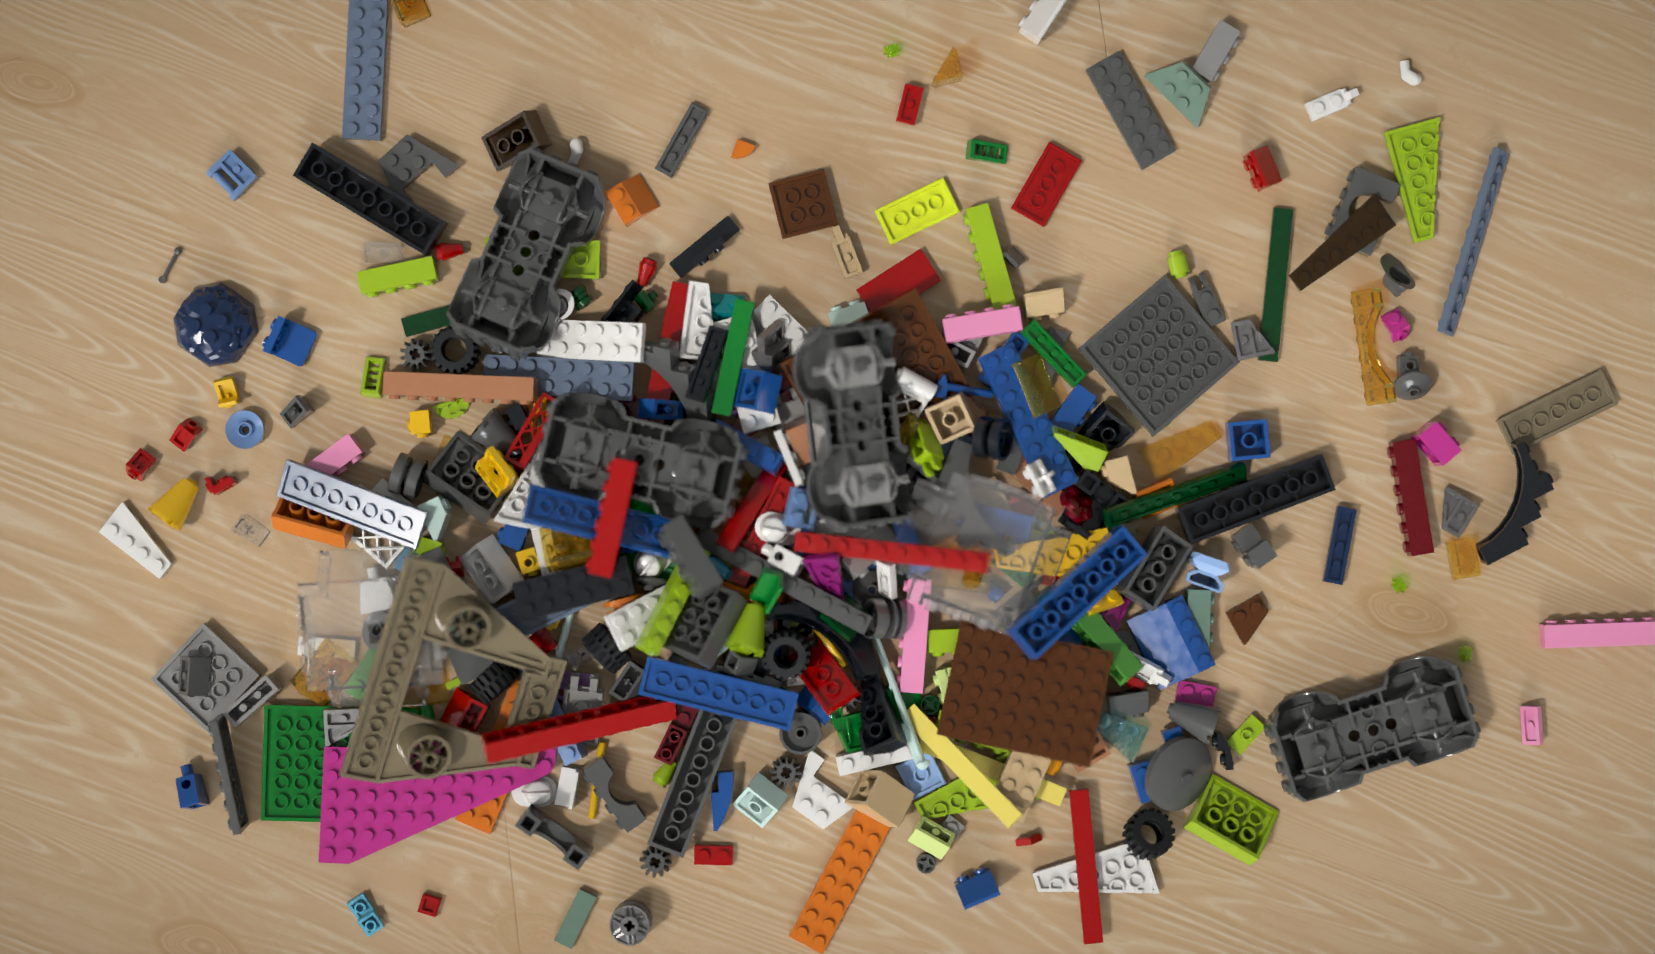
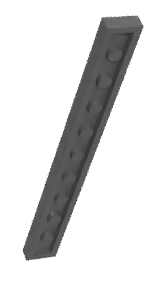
[696,528,873,635]

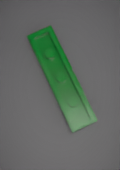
[1020,319,1087,388]

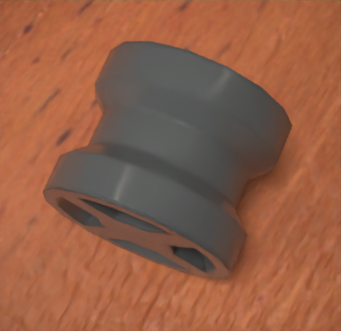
[916,852,936,874]

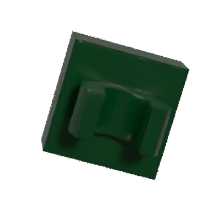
[634,290,658,314]

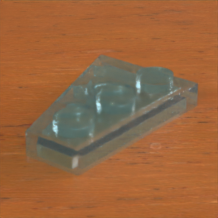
[1098,711,1148,763]

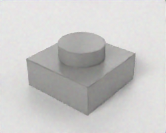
[941,815,965,841]

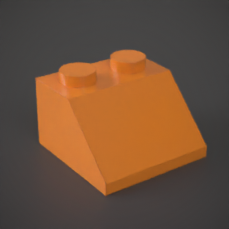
[605,174,659,227]

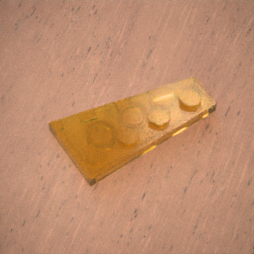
[1137,421,1222,481]

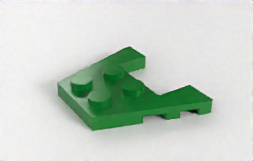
[829,685,889,753]

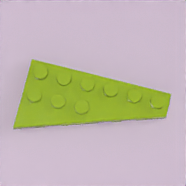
[1383,117,1440,244]
[914,750,1040,819]

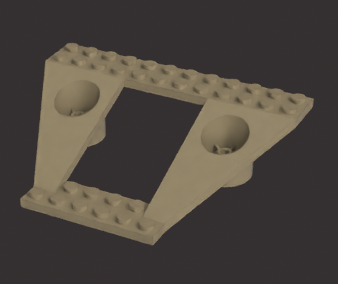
[340,555,568,783]

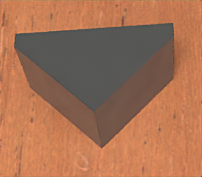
[280,395,315,429]

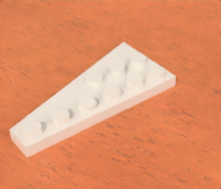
[494,449,552,534]
[1032,843,1160,894]

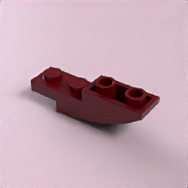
[654,704,698,766]

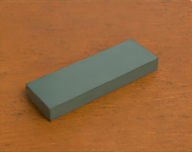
[554,888,597,949]

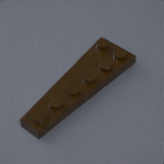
[1289,194,1396,292]

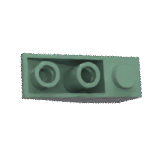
[1185,589,1214,648]

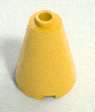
[147,477,199,532]

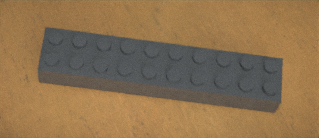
[647,662,754,858]

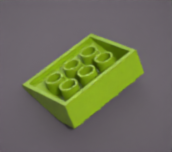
[1183,773,1279,866]

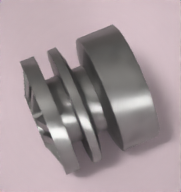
[862,598,908,639]
[610,900,652,946]

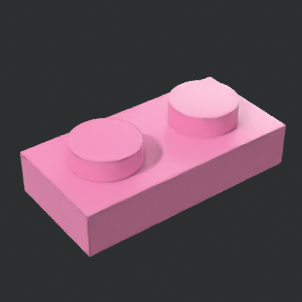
[1520,706,1544,745]

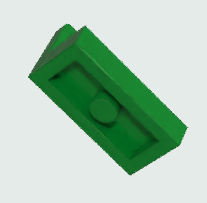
[749,567,783,614]

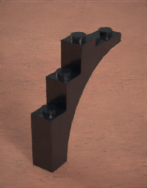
[1474,440,1554,565]
[766,599,881,681]

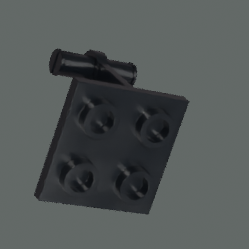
[1057,493,1106,540]

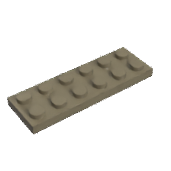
[1496,369,1618,454]

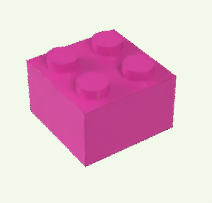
[1410,421,1462,466]

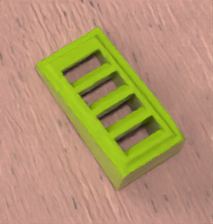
[360,356,386,398]

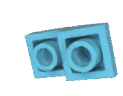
[347,892,384,937]

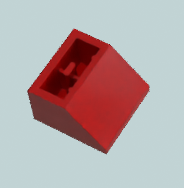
[1242,146,1282,192]
[440,687,491,732]

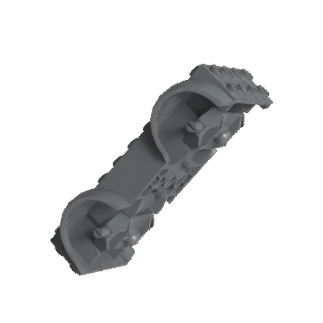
[446,148,606,361]
[534,392,749,529]
[1263,655,1481,802]

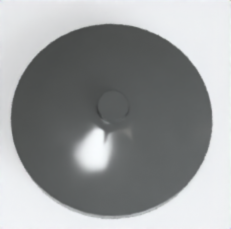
[1145,736,1212,811]

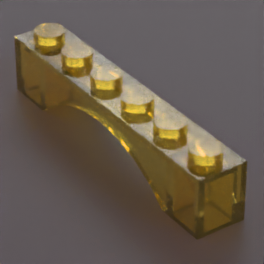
[1351,288,1397,406]

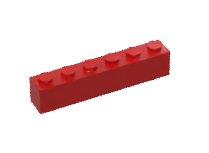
[586,457,639,578]

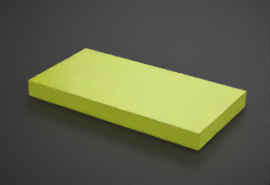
[874,177,960,245]

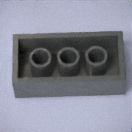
[658,515,723,601]
[1115,525,1193,612]

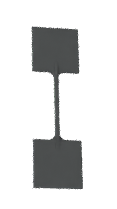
[417,546,494,685]

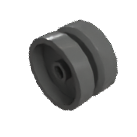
[388,452,428,500]
[779,710,822,755]

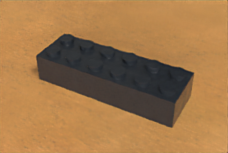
[512,555,637,621]

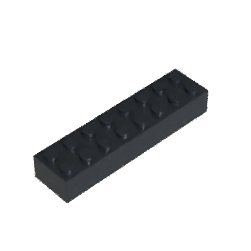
[293,143,448,256]
[1175,454,1336,544]

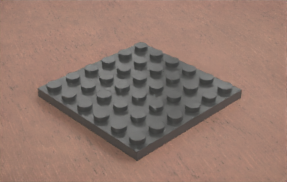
[1078,275,1239,437]

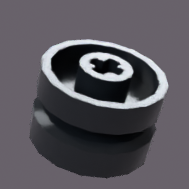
[972,416,1014,461]

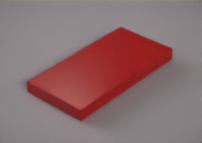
[1010,142,1082,228]
[856,248,941,312]
[788,637,860,716]

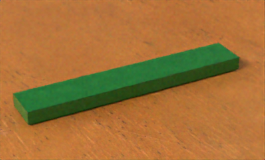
[711,299,755,417]

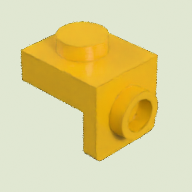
[213,376,240,408]

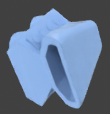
[1185,551,1230,593]

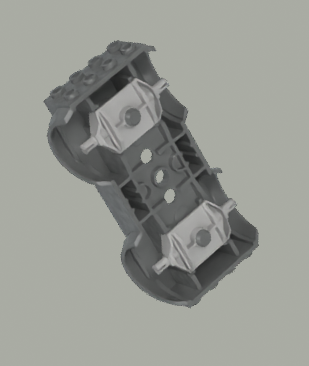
[793,319,917,532]

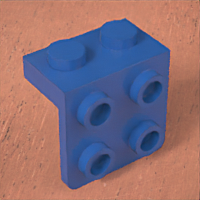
[262,316,317,367]

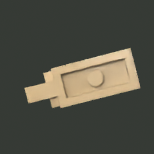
[831,225,863,279]

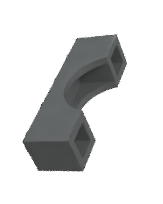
[582,754,646,833]

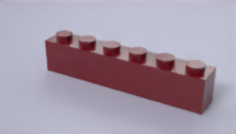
[1387,439,1434,556]

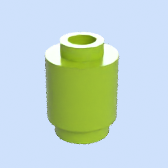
[1167,250,1190,279]

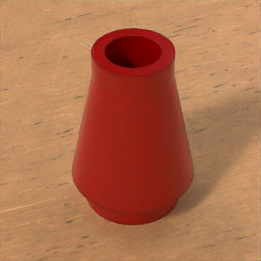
[435,243,464,262]
[637,257,658,287]

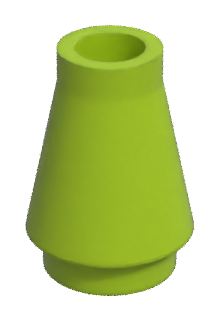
[652,761,677,788]

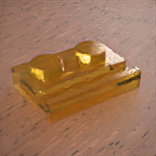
[1445,537,1481,580]

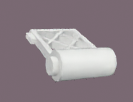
[895,367,938,433]

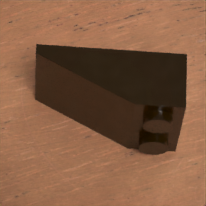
[481,110,552,172]

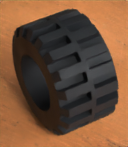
[430,326,481,374]
[582,623,632,674]
[762,628,811,680]
[470,661,521,704]
[1122,808,1175,860]

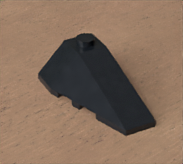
[1065,401,1136,473]
[859,673,907,756]

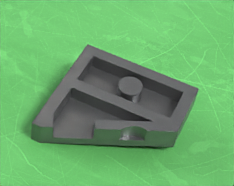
[1231,319,1275,361]
[1441,486,1479,538]
[323,707,360,746]

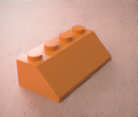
[271,497,355,549]

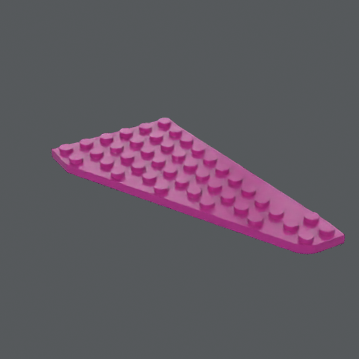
[318,741,556,864]

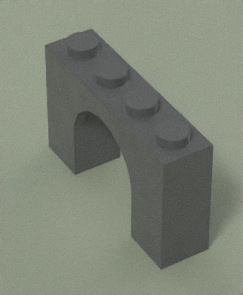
[1324,167,1400,257]
[515,804,594,870]

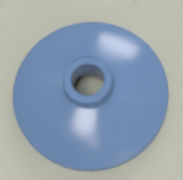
[225,410,264,449]

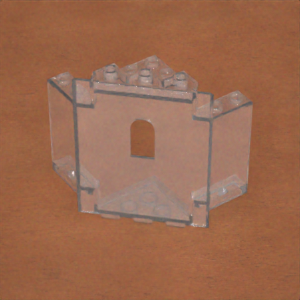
[893,471,1073,636]
[295,545,448,708]

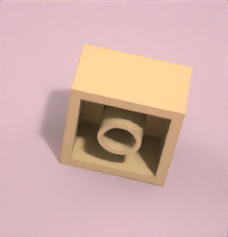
[924,391,976,445]

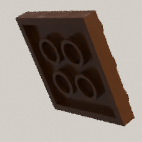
[768,169,838,239]

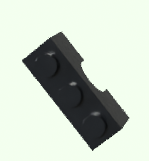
[1073,469,1129,508]

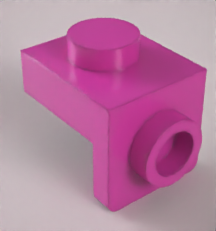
[1381,308,1410,343]

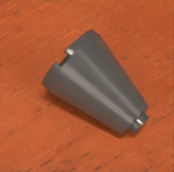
[470,408,525,459]
[1166,700,1223,745]

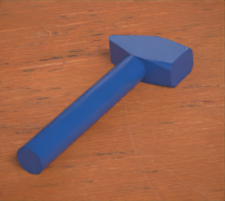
[934,374,994,398]

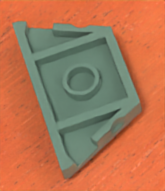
[1144,61,1212,128]

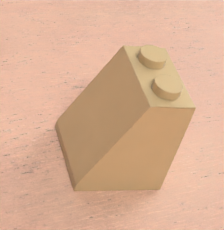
[844,770,915,828]

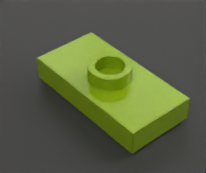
[1226,714,1264,755]

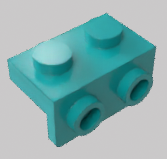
[710,293,744,323]

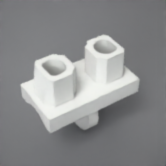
[1022,459,1056,498]

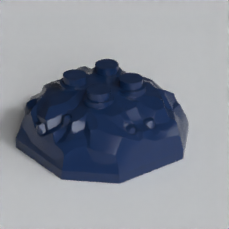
[173,282,259,367]

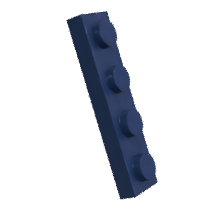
[1322,506,1357,585]

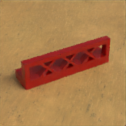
[504,392,555,471]

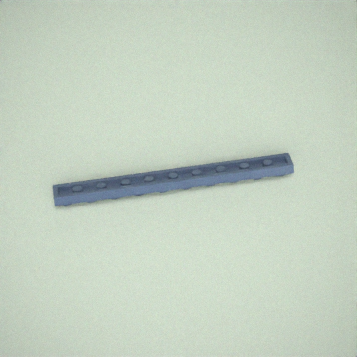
[1437,147,1509,337]

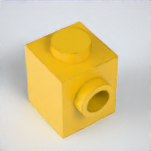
[407,410,434,438]
[516,547,540,577]

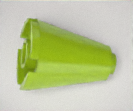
[725,601,765,657]

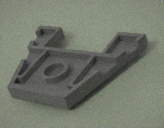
[379,135,459,203]

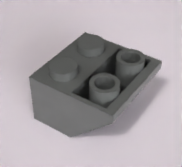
[608,659,645,701]

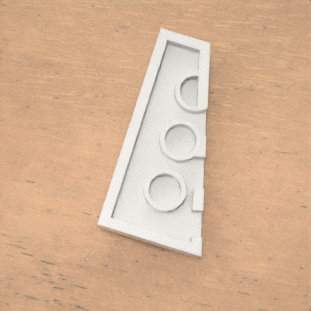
[679,281,713,360]
[99,502,173,579]

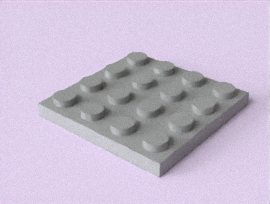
[151,623,261,731]

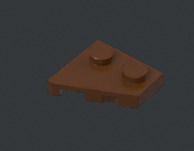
[1225,594,1268,645]

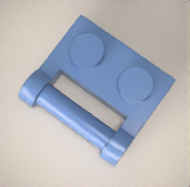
[206,149,258,201]
[782,487,818,533]

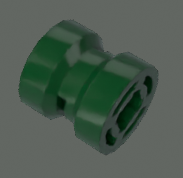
[570,284,594,311]
[920,694,940,715]

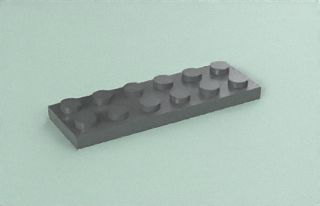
[1085,51,1176,170]
[208,714,249,835]

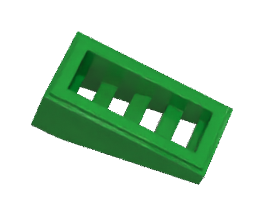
[966,139,1008,164]

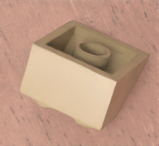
[1022,287,1065,322]
[1099,456,1137,494]

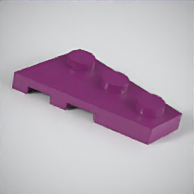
[803,553,844,601]

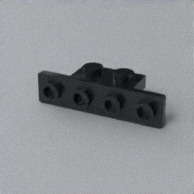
[669,216,739,278]
[601,280,644,323]

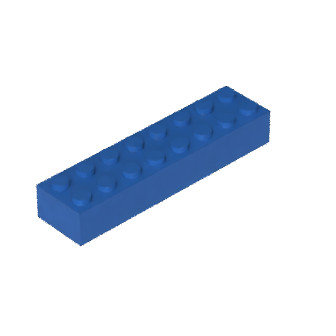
[1005,526,1148,659]

